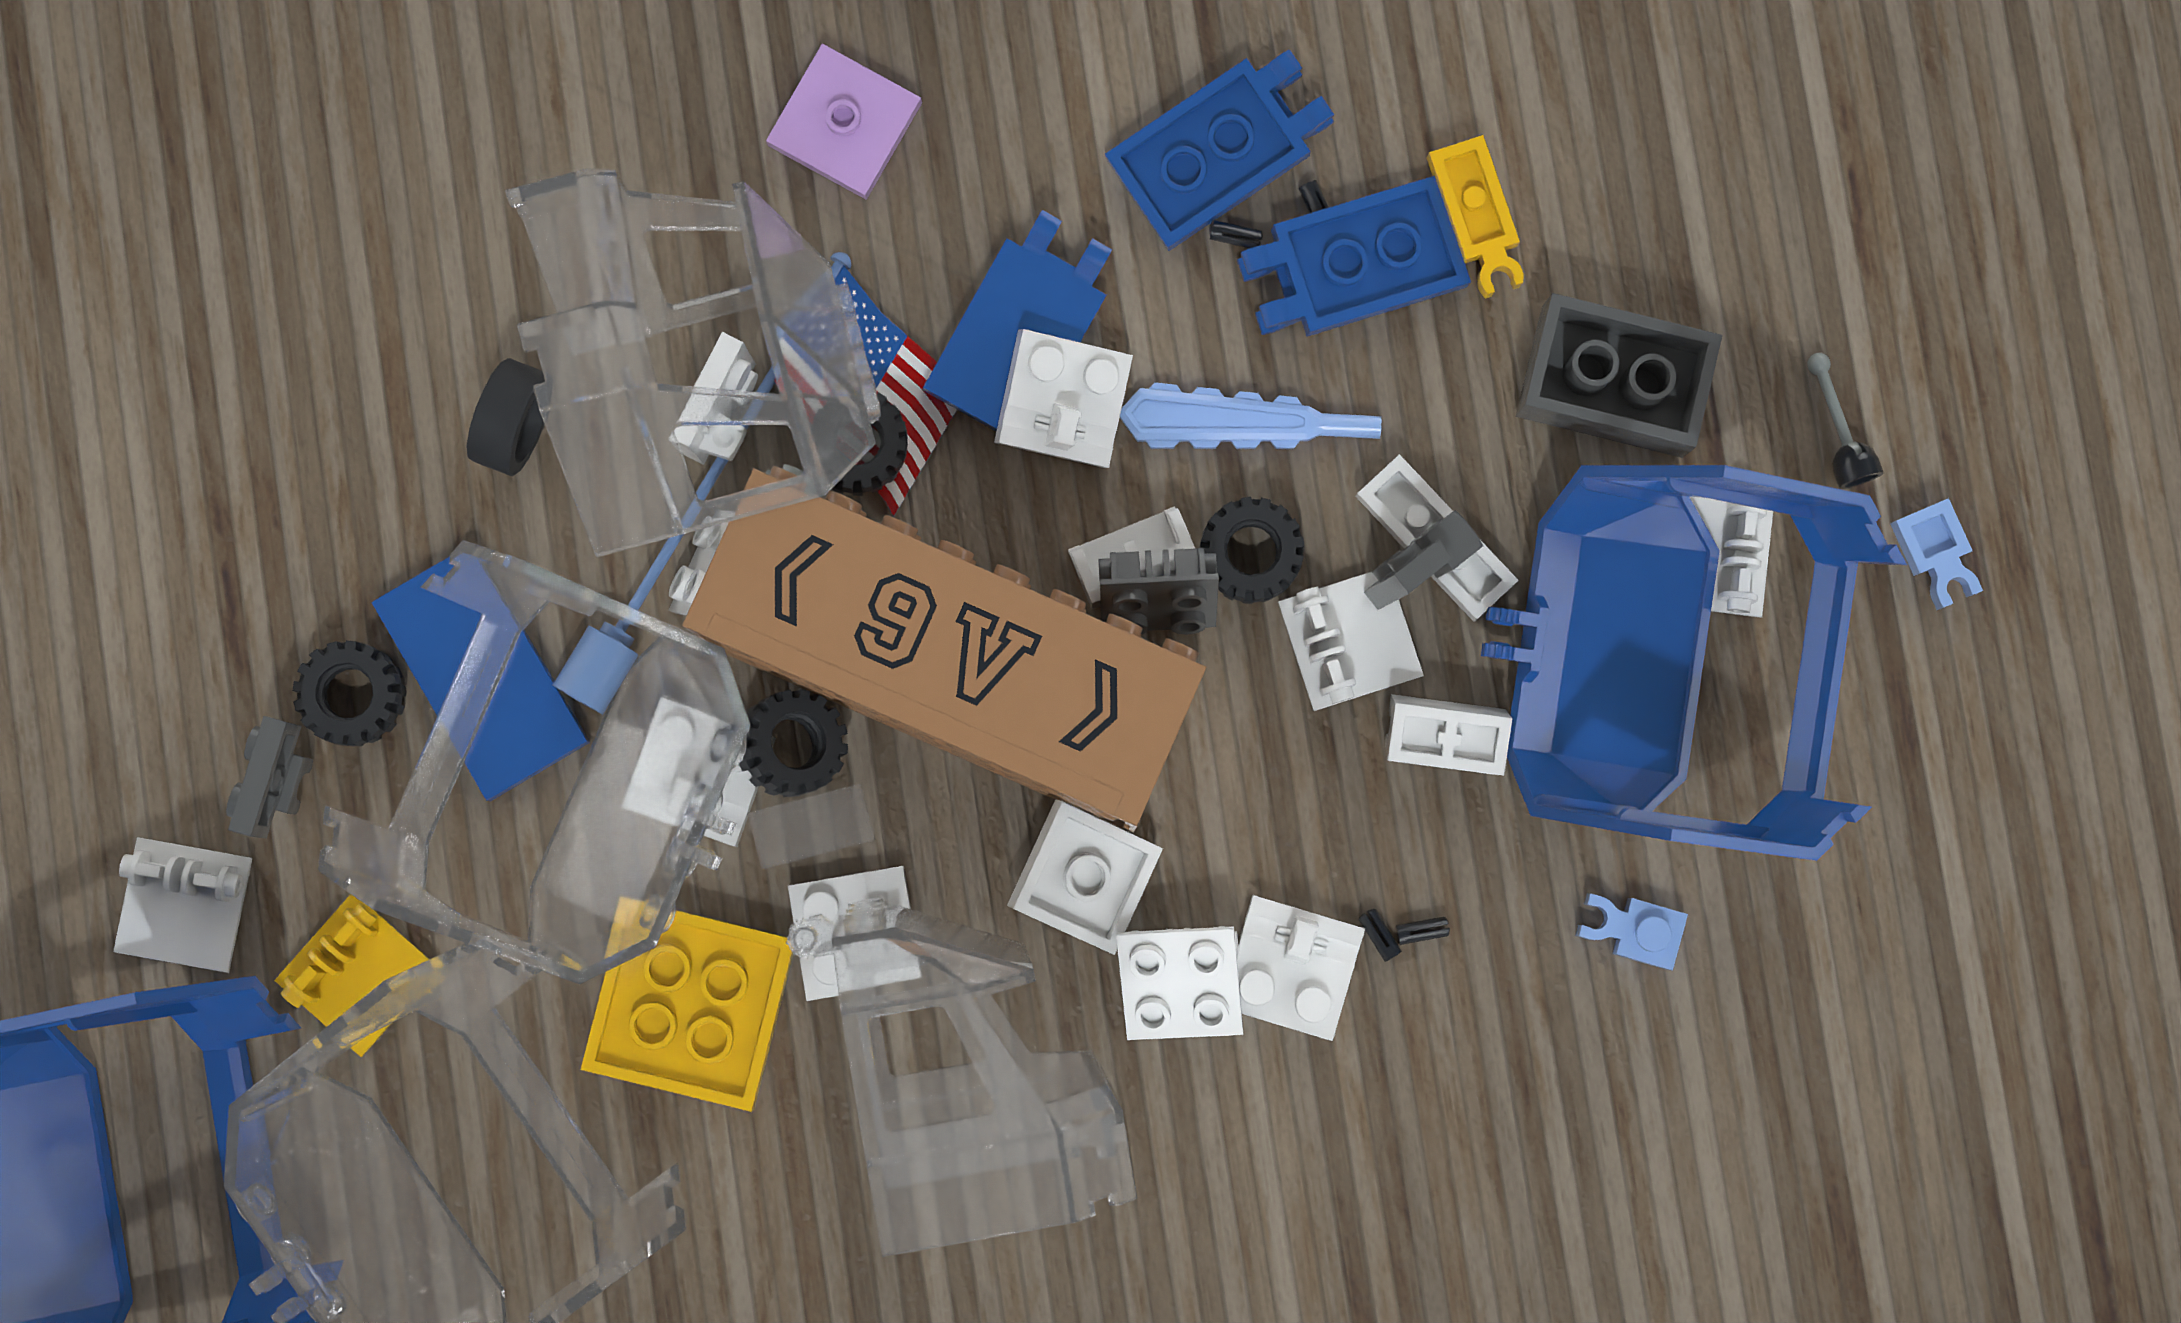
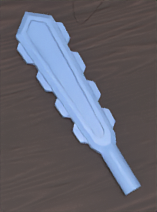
[1120,383,1382,449]

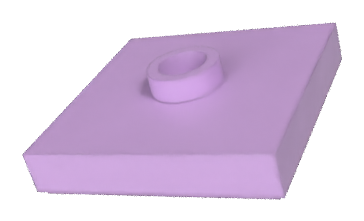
[766,44,922,200]

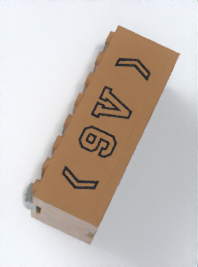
[682,464,1207,834]

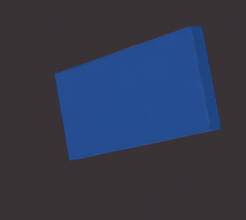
[371,544,590,802]

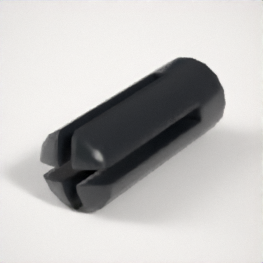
[1299,180,1329,213]
[1210,220,1263,248]
[1359,909,1402,962]
[1396,917,1450,945]

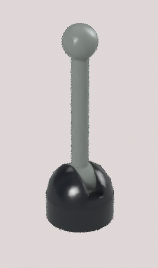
[1807,353,1884,489]

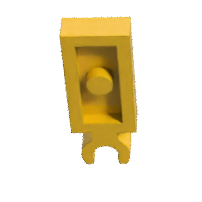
[1427,135,1524,299]

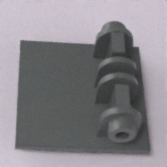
[1098,548,1219,635]

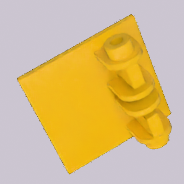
[274,892,440,1057]

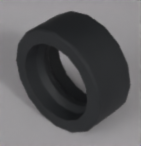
[466,358,553,476]

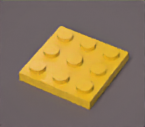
[580,898,797,1112]

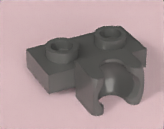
[1364,510,1483,610]
[226,716,313,839]

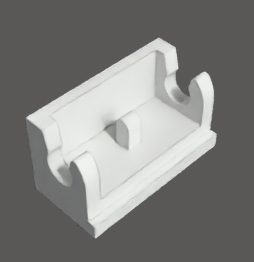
[1068,506,1195,609]
[1385,694,1512,776]

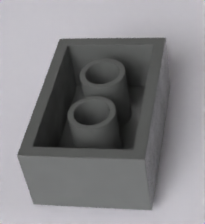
[1515,293,1723,458]

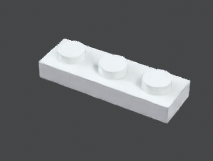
[1355,454,1519,622]

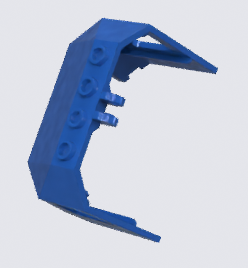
[1481,465,1907,861]
[0,976,341,1323]

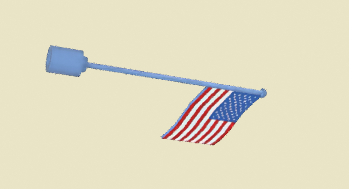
[552,252,957,715]

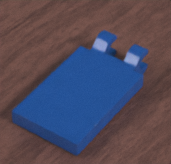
[1105,49,1334,251]
[1237,175,1471,337]
[922,210,1112,431]

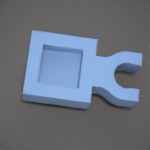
[1890,498,1983,610]
[1575,893,1688,970]

